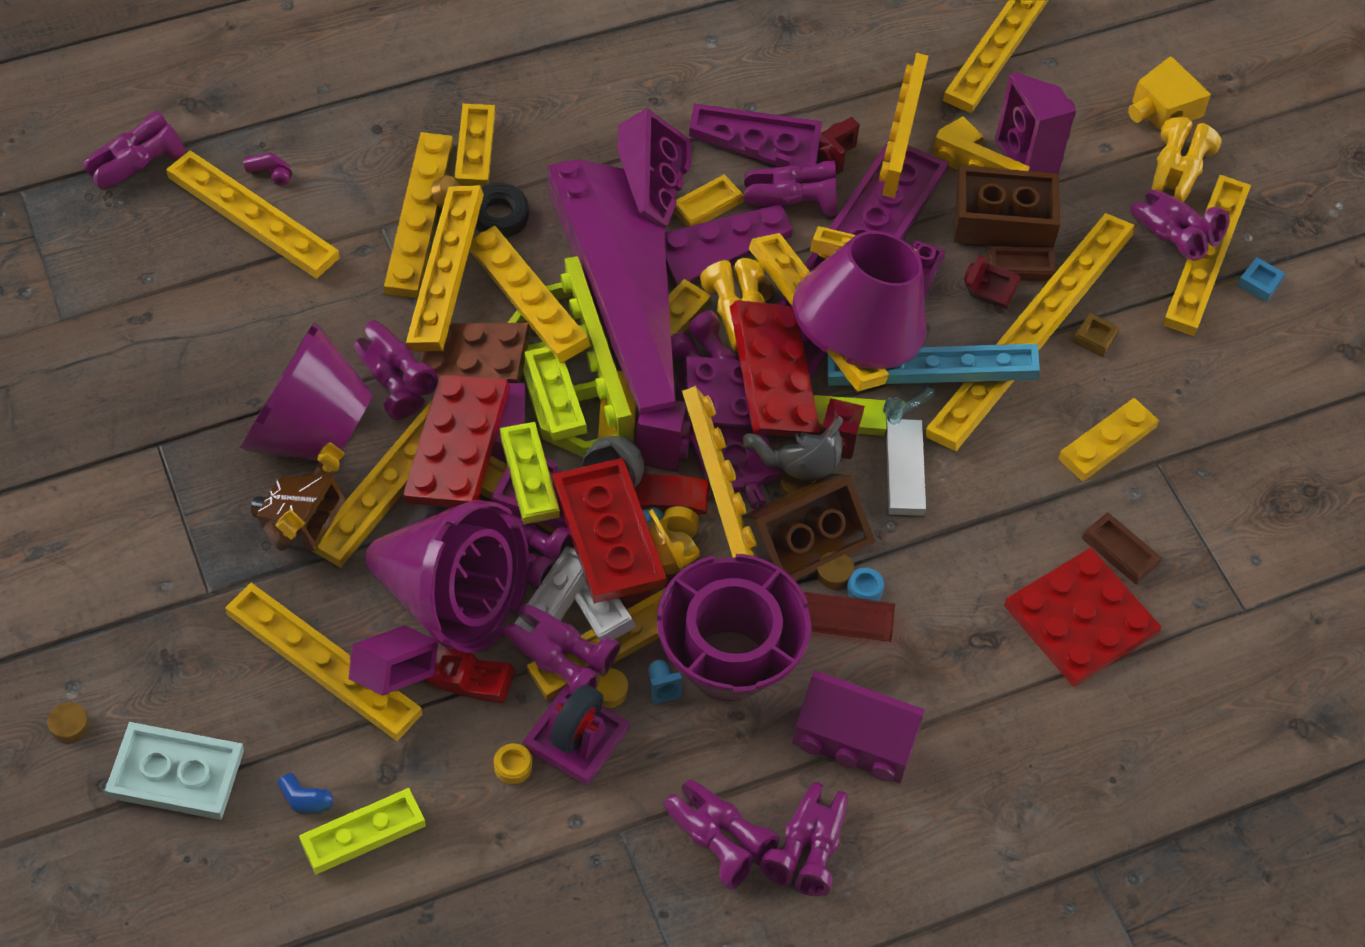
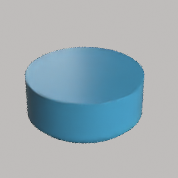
[846,568,884,606]

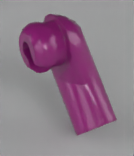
[243,152,292,186]

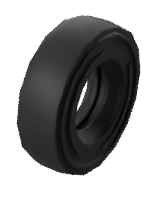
[475,183,529,238]

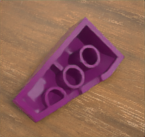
[617,108,691,228]

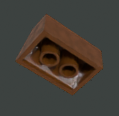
[954,165,1060,248]
[742,473,876,581]

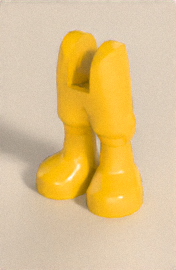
[1151,117,1222,202]
[700,258,765,352]

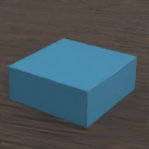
[1237,257,1286,302]

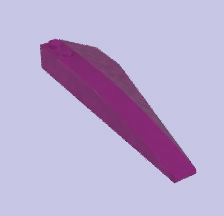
[547,159,675,414]

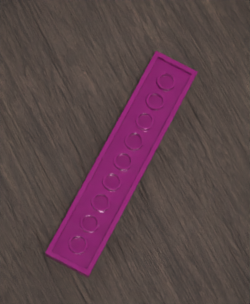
[777,140,949,381]

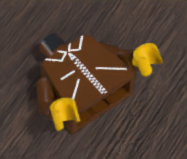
[251,442,345,551]

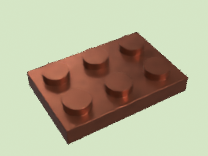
[419,323,531,383]

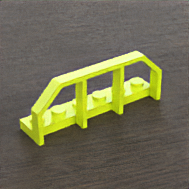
[508,256,633,457]

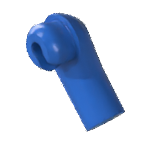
[277,773,334,814]

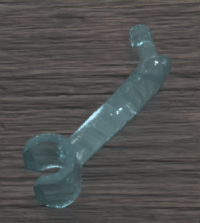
[883,383,936,425]

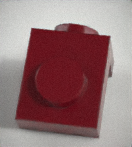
[818,117,860,174]
[964,255,1021,309]
[820,398,865,459]

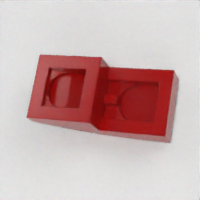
[634,474,710,515]
[426,648,516,703]

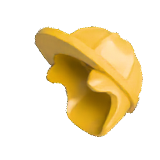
[647,509,700,575]

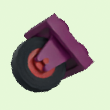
[523,684,630,787]

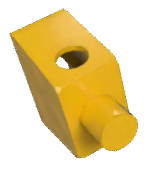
[1128,56,1211,130]

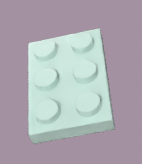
[105,722,244,820]

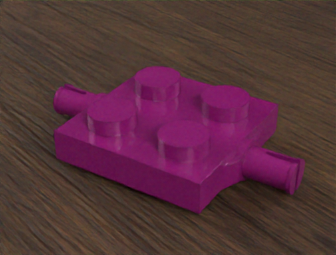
[689,426,782,509]

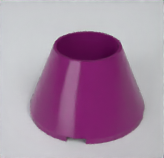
[792,231,927,369]
[240,322,373,461]
[657,554,812,701]

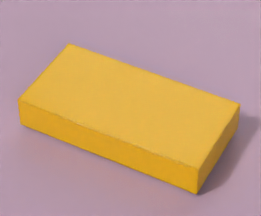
[673,174,744,227]

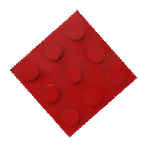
[1004,547,1162,687]

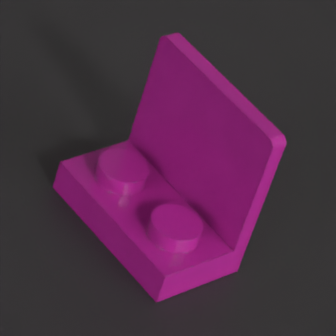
[677,356,752,435]

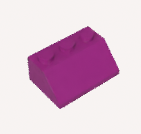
[995,72,1076,174]
[792,670,925,783]

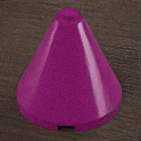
[366,500,529,653]

